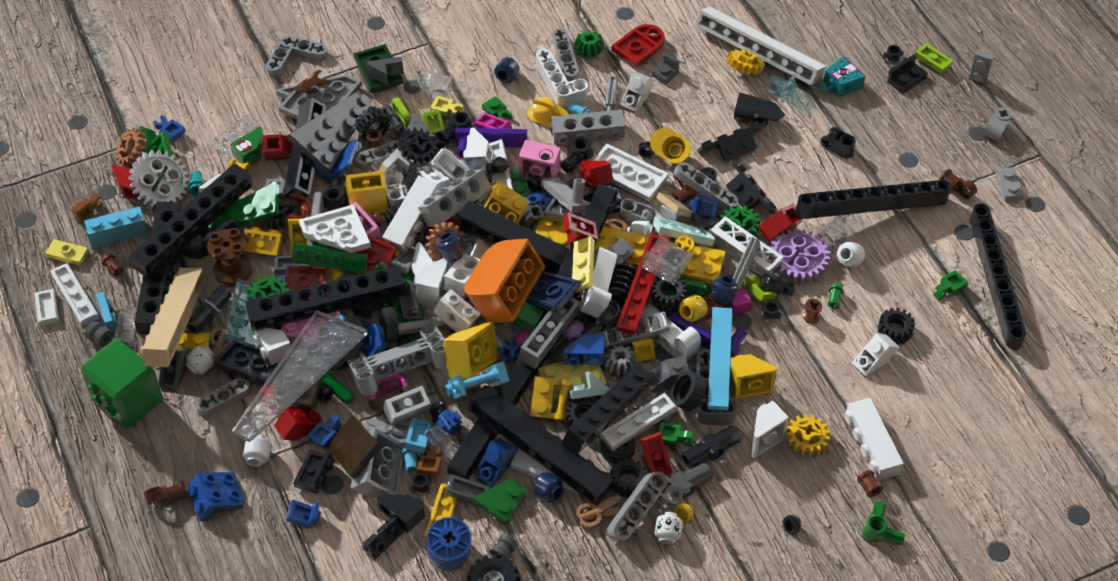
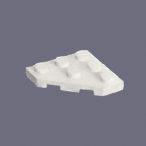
[299,205,371,253]

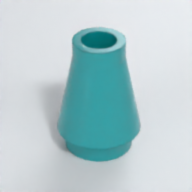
[188,171,205,197]

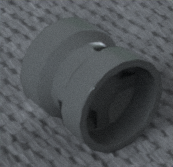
[85,321,113,347]
[489,534,518,562]

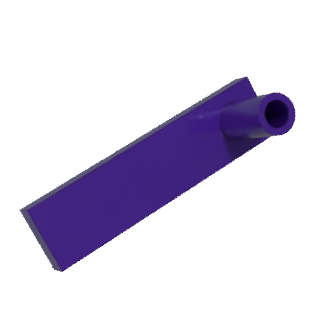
[455,128,528,158]
[668,312,748,361]

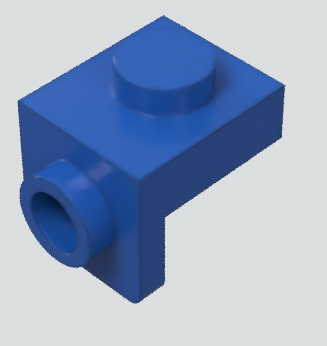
[689,197,719,219]
[286,500,321,529]

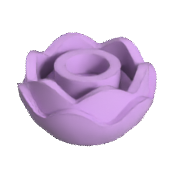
[562,320,585,341]

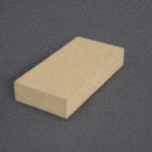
[656,192,692,217]

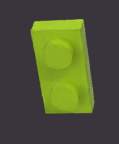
[915,43,953,74]

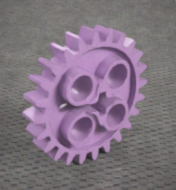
[768,229,831,283]

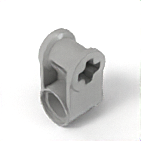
[983,107,1012,142]
[619,199,657,224]

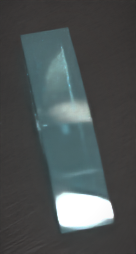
[224,278,252,344]

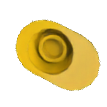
[528,97,568,128]
[650,128,691,164]

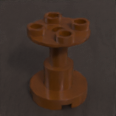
[207,228,252,287]

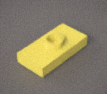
[45,239,89,266]

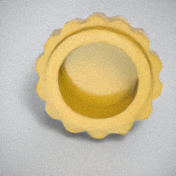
[674,503,693,523]

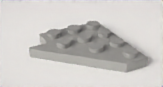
[276,74,362,120]

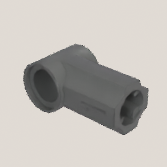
[518,204,544,230]
[670,463,713,499]

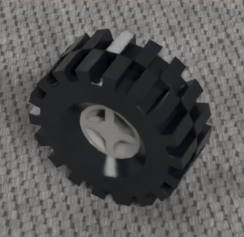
[466,554,520,581]

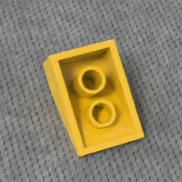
[444,322,499,379]

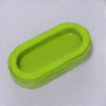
[391,97,412,128]

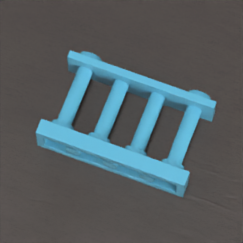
[445,361,510,399]

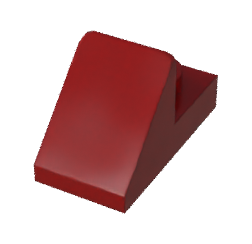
[563,212,598,244]
[640,433,672,479]

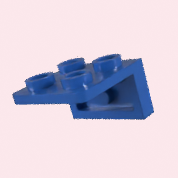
[315,140,359,181]
[188,472,245,521]

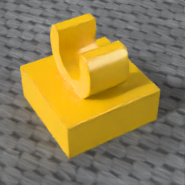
[632,338,655,362]

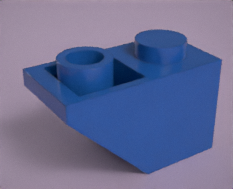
[564,334,604,366]
[475,438,517,487]

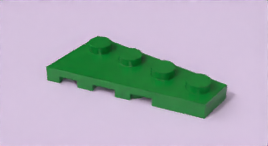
[209,181,279,232]

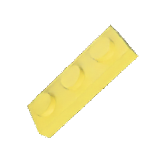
[572,236,595,292]

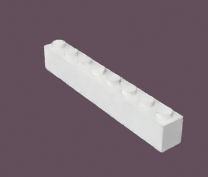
[696,7,826,86]

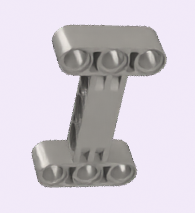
[347,325,447,395]

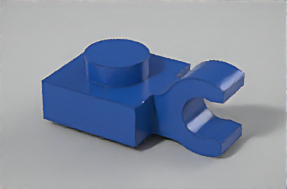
[307,414,342,450]

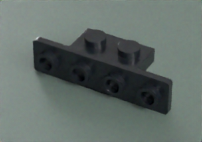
[697,121,766,161]
[725,160,777,214]

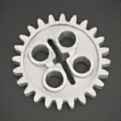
[129,150,190,207]

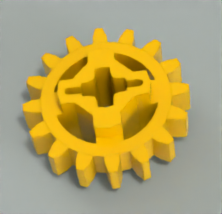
[727,49,765,75]
[786,414,830,456]

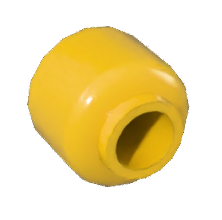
[679,295,708,322]

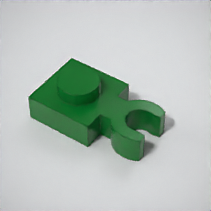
[482,96,512,120]

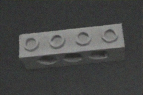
[551,109,625,144]
[418,168,492,227]
[519,297,580,369]

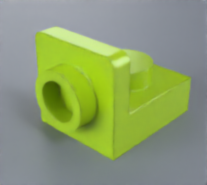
[421,110,445,135]

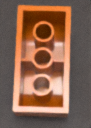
[464,239,546,323]

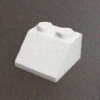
[414,258,450,309]
[751,401,789,459]

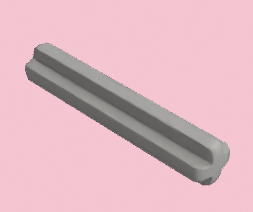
[733,237,760,290]

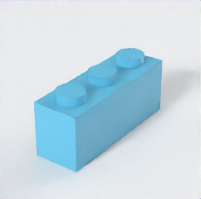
[85,207,148,248]

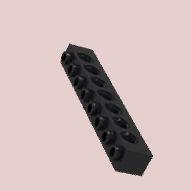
[128,163,253,278]
[134,202,181,334]
[245,265,405,332]

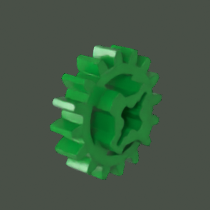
[720,205,761,242]
[247,274,290,311]

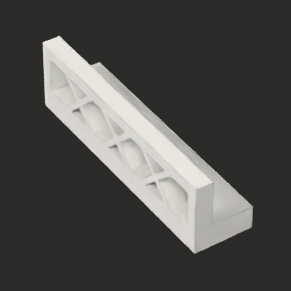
[710,216,784,277]

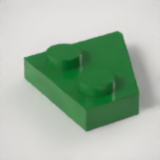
[472,478,528,524]

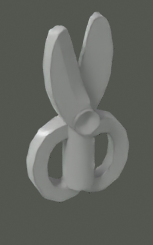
[365,419,410,444]

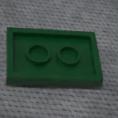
[353,44,403,93]

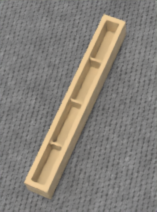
[140,268,204,367]

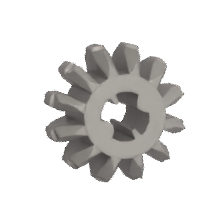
[603,344,637,378]

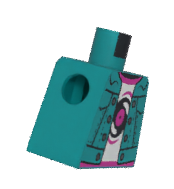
[821,56,866,96]

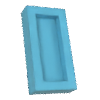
[404,417,432,454]

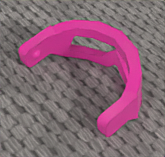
[371,375,407,399]

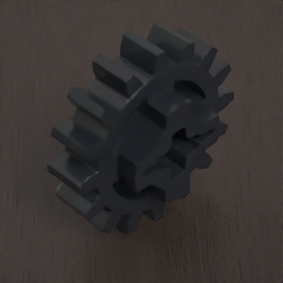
[398,127,438,165]
[262,203,303,230]

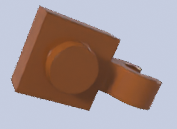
[293,70,327,94]

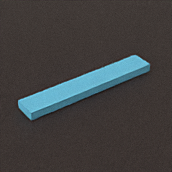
[708,307,732,411]

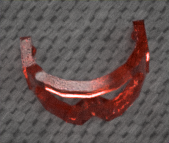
[288,194,312,219]

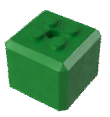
[81,338,164,427]

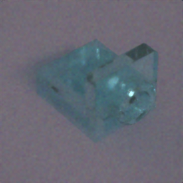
[768,75,797,99]

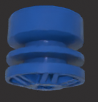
[427,517,471,570]

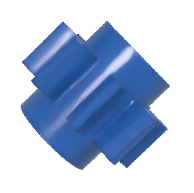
[498,339,522,364]
[437,410,462,435]

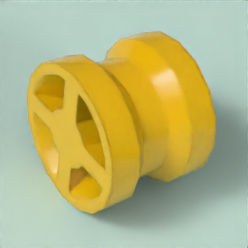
[675,236,694,261]

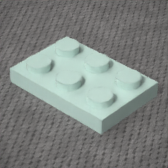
[653,217,715,247]

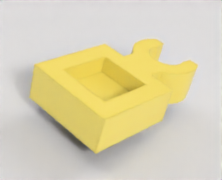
[430,96,464,117]

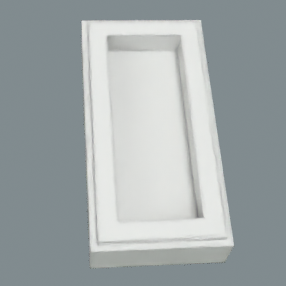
[35,289,59,326]

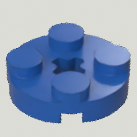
[357,322,387,358]

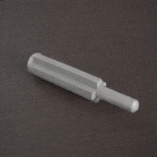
[605,77,618,111]

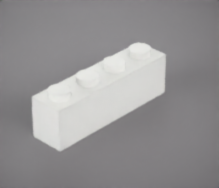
[382,175,440,253]
[845,398,904,481]

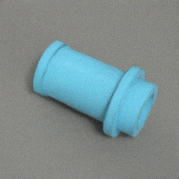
[567,102,591,114]
[402,449,418,473]

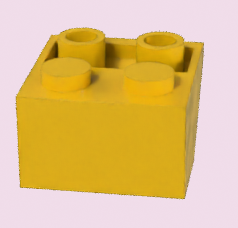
[346,171,388,215]
[482,181,530,224]

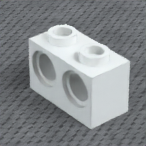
[444,253,480,297]

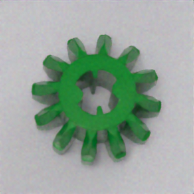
[575,29,604,59]

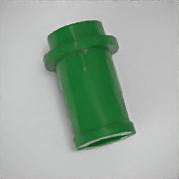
[827,283,844,309]

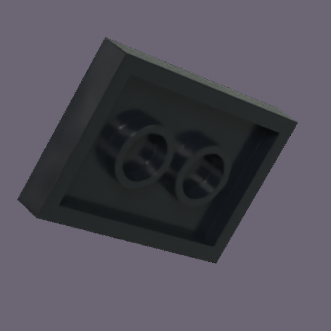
[214,338,284,387]

